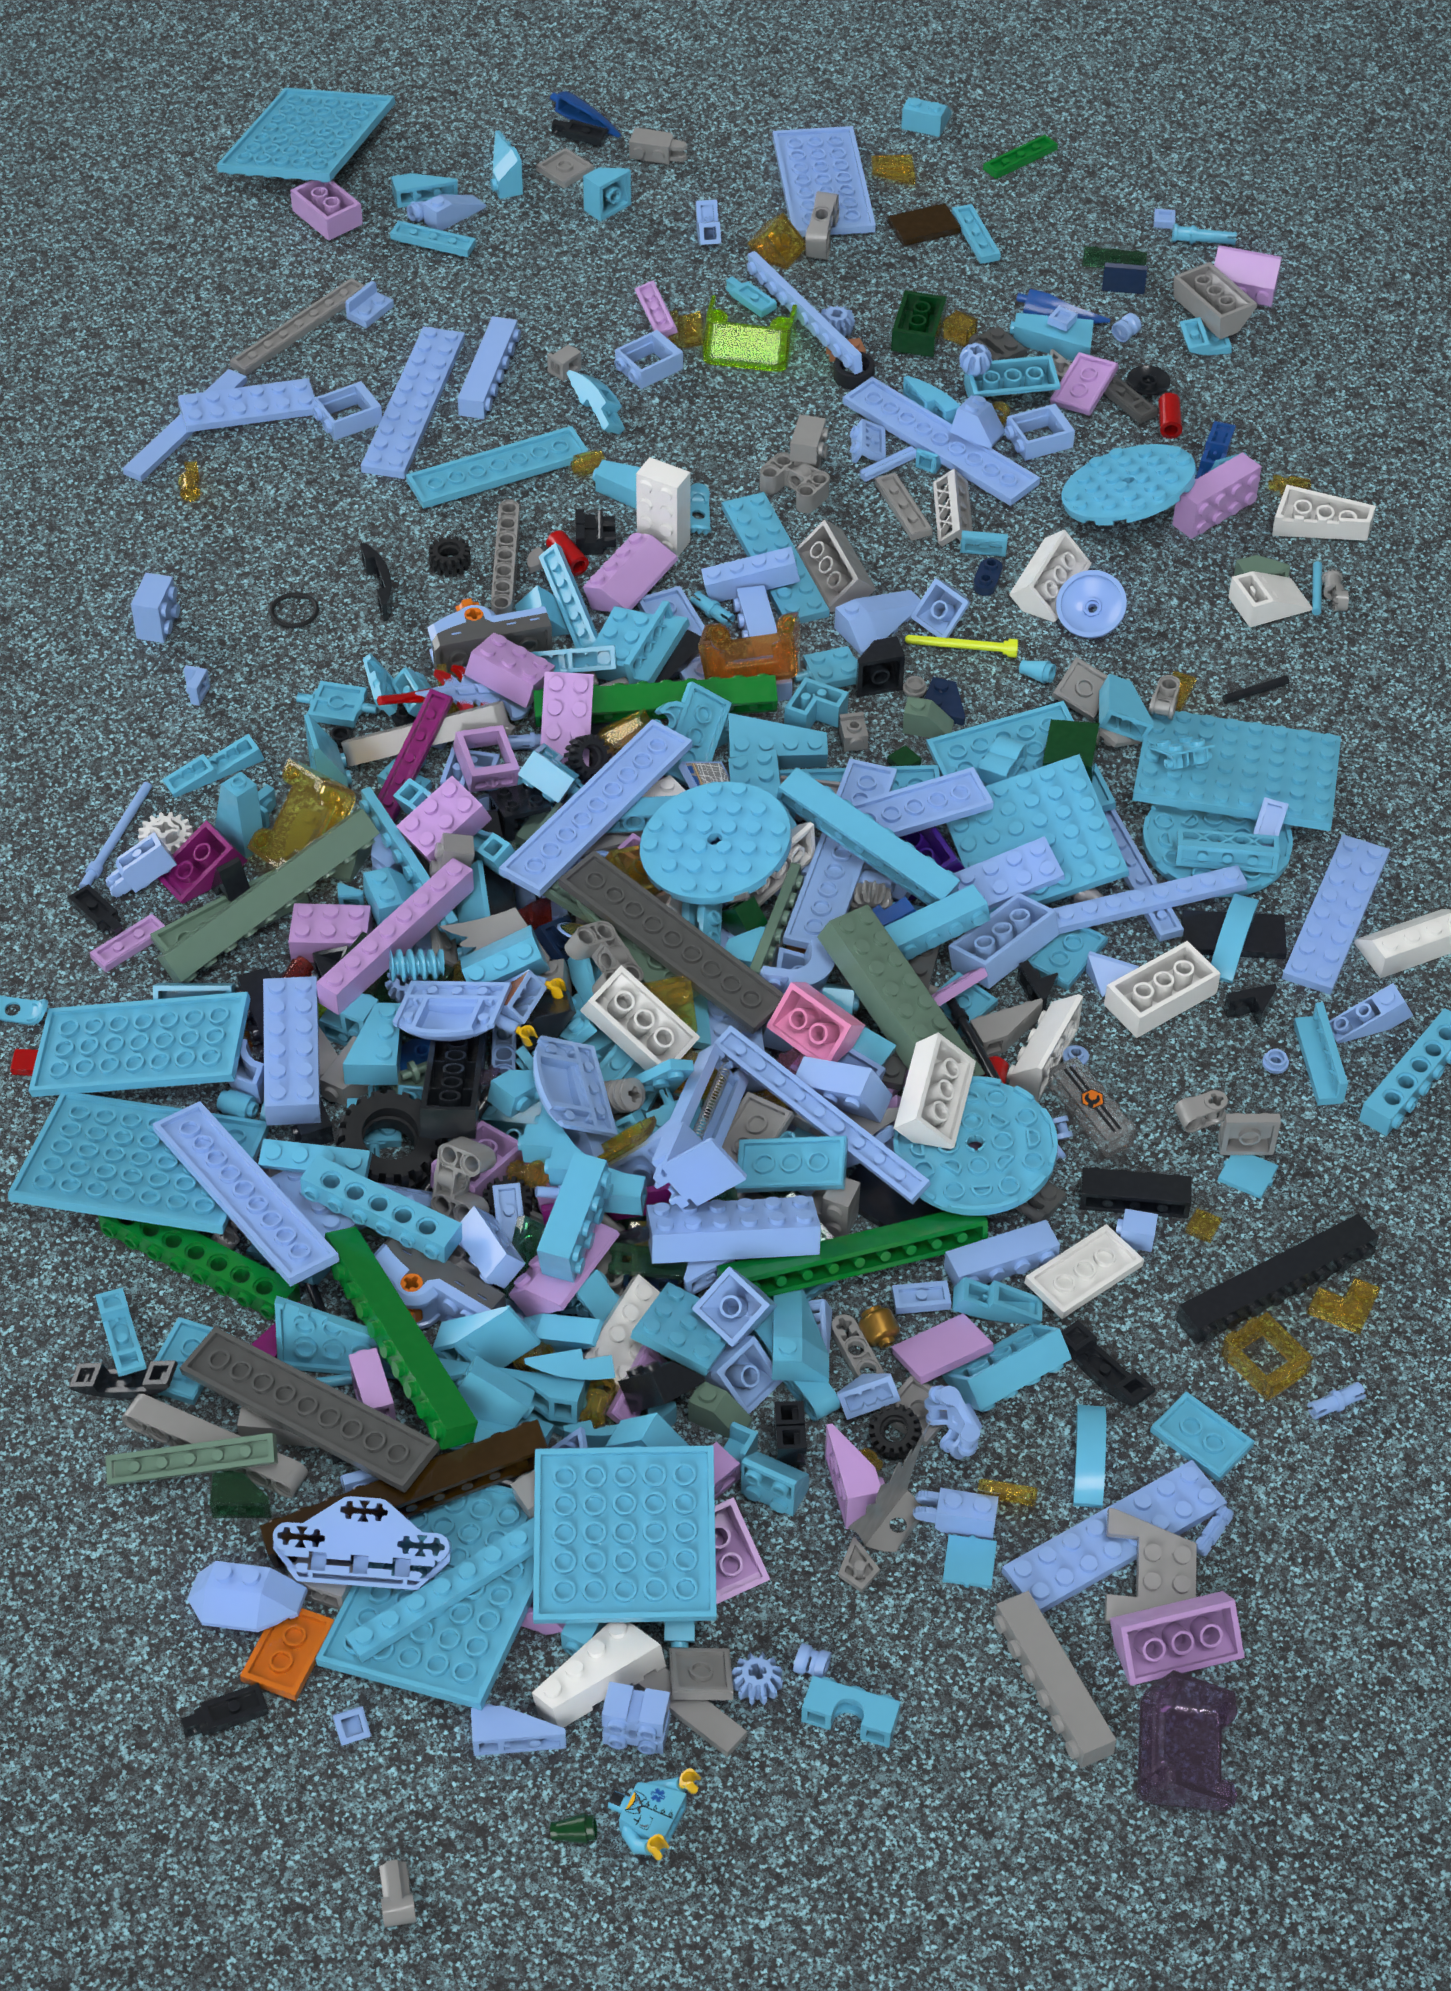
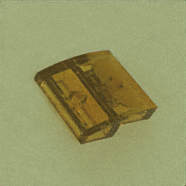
[667,310,704,348]
[597,1116,657,1164]

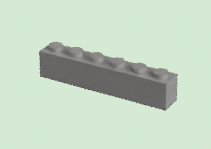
[993,1591,1116,1768]

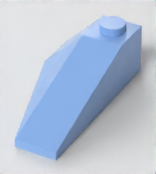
[834,590,921,655]

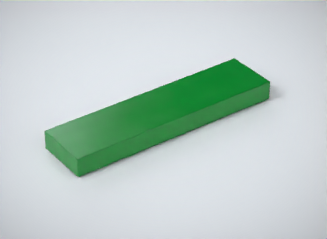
[983,134,1058,179]

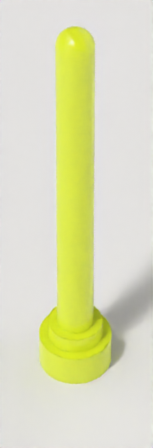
[905,635,1018,658]

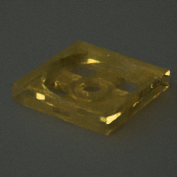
[978,1478,1038,1507]

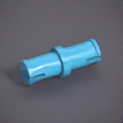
[690,591,735,628]

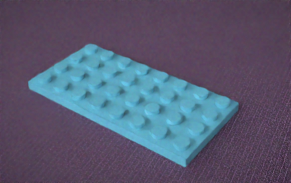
[28,992,251,1097]

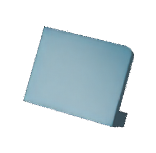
[724,1422,758,1471]

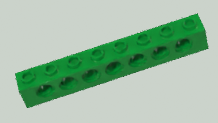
[98,1215,301,1320]

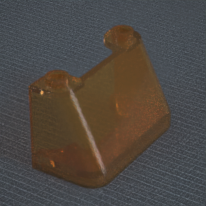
[698,612,800,681]

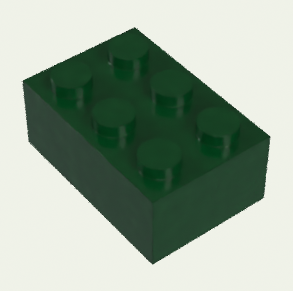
[891,290,947,357]

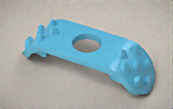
[690,483,712,535]
[0,995,48,1025]

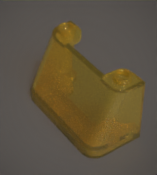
[247,758,356,868]

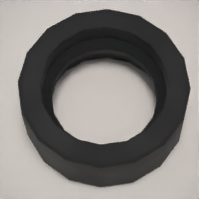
[833,351,875,390]

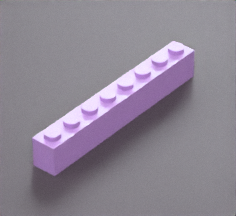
[316,858,474,1015]

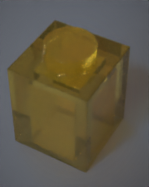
[943,310,978,347]

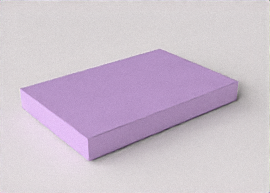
[1050,352,1119,416]
[891,1313,994,1385]

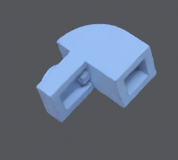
[696,199,721,245]

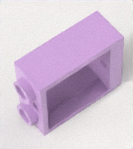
[453,725,520,792]
[348,1348,396,1420]

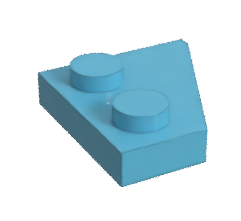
[363,653,397,716]

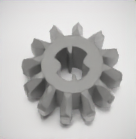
[850,880,893,911]

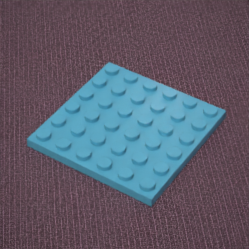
[926,701,1116,812]
[946,754,1129,914]
[533,1446,717,1624]

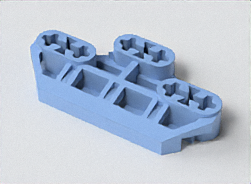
[273,1496,452,1590]

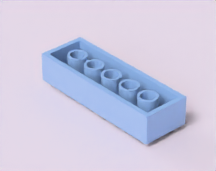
[263,976,321,1126]
[646,1195,821,1264]

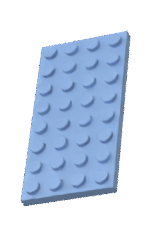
[772,126,876,238]

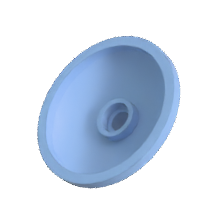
[1056,570,1127,638]

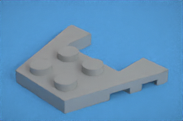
[1104,1508,1197,1624]

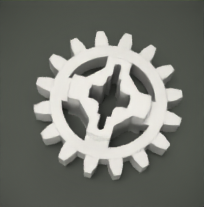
[138,812,193,854]

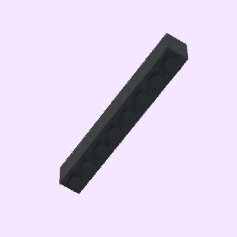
[235,967,334,1145]
[1176,1213,1379,1345]

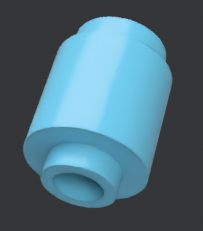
[216,1089,259,1119]

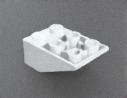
[1228,571,1312,627]

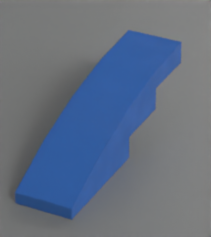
[1195,421,1236,479]

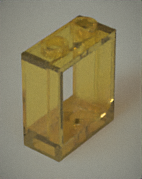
[1222,1312,1313,1401]

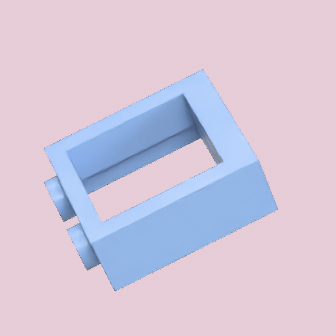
[614,330,683,389]
[312,381,382,440]
[1004,404,1075,461]

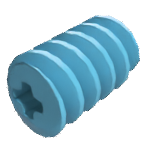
[389,949,445,982]

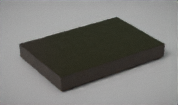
[887,203,961,246]

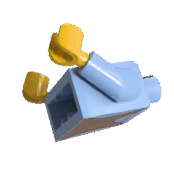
[496,970,566,1046]

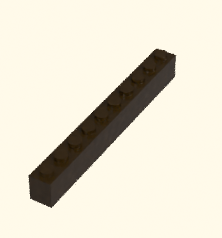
[260,1419,549,1569]

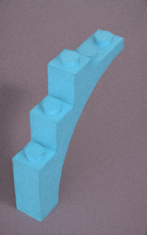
[518,1101,647,1216]

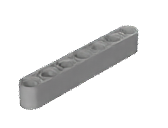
[491,499,520,615]
[341,701,510,766]
[122,1394,308,1498]

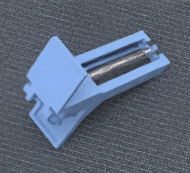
[607,1044,749,1209]

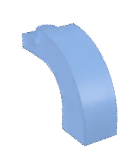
[759,939,835,994]

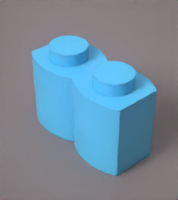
[977,736,1027,784]

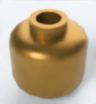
[859,1305,900,1349]

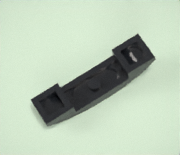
[360,543,393,622]
[1061,1320,1155,1407]
[69,1360,178,1399]

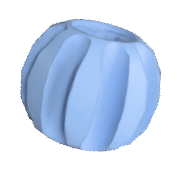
[959,343,992,376]

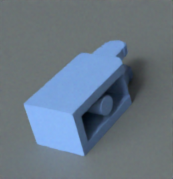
[105,832,177,898]
[913,1488,999,1540]

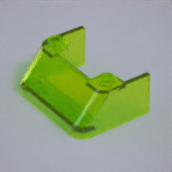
[702,295,797,372]

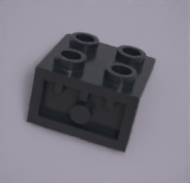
[489,783,551,842]

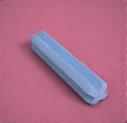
[859,446,916,482]

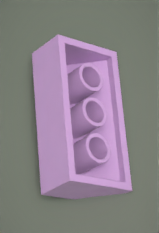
[583,533,678,612]
[508,1223,620,1317]
[1110,1591,1245,1686]

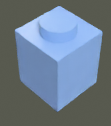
[1116,1209,1158,1252]

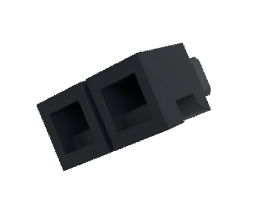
[575,509,616,555]
[774,1401,807,1469]

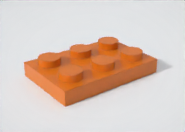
[240,1608,335,1701]

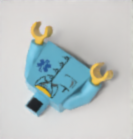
[608,1769,701,1860]

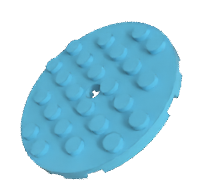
[1061,444,1197,525]
[640,781,792,905]
[1142,804,1293,898]
[893,1076,1058,1216]

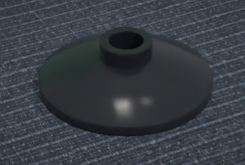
[1126,365,1171,396]

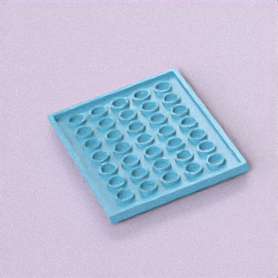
[217,88,396,183]
[1132,710,1341,831]
[8,1092,269,1234]
[315,1484,534,1710]

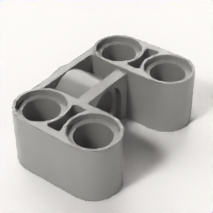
[805,191,839,260]
[760,452,830,513]
[565,921,644,994]
[431,1136,496,1222]

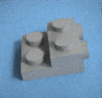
[1218,1113,1281,1155]

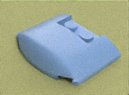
[392,981,512,1041]
[533,1035,618,1137]

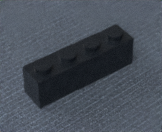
[1079,1167,1192,1219]

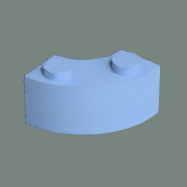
[228,1039,264,1104]

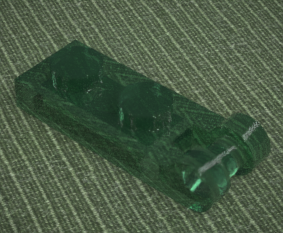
[608,1243,688,1280]

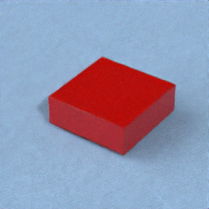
[10,1049,38,1076]

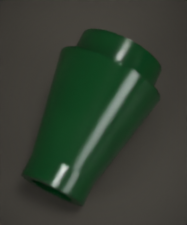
[550,1812,597,1844]

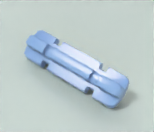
[1195,1506,1233,1556]

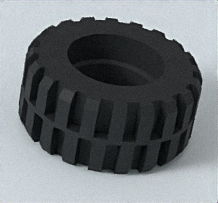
[336,1090,442,1189]

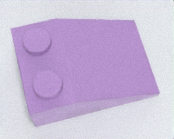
[825,1424,885,1529]
[715,1497,770,1604]

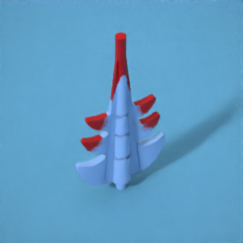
[377,665,532,721]

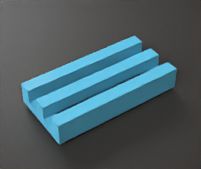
[960,530,1008,557]

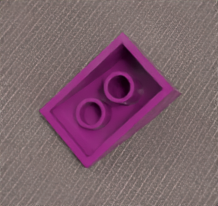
[158,820,248,904]

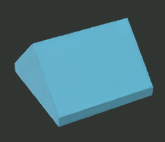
[515,585,569,637]

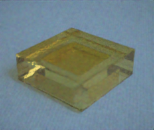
[1185,1208,1222,1244]

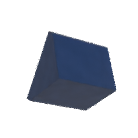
[1102,262,1148,294]

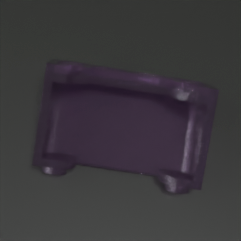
[1138,1670,1237,1812]

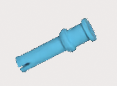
[1172,223,1237,245]

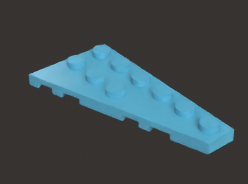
[274,1296,440,1379]

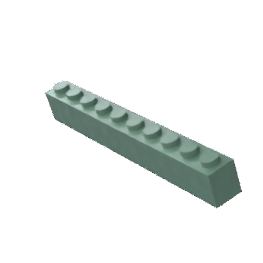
[157,808,380,983]

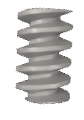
[604,1078,645,1114]

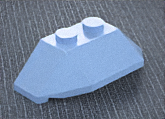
[187,1561,308,1632]

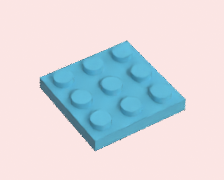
[630,1282,728,1377]

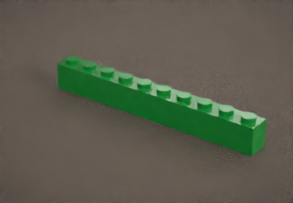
[534,673,778,727]
[717,1211,988,1297]
[325,1226,478,1450]

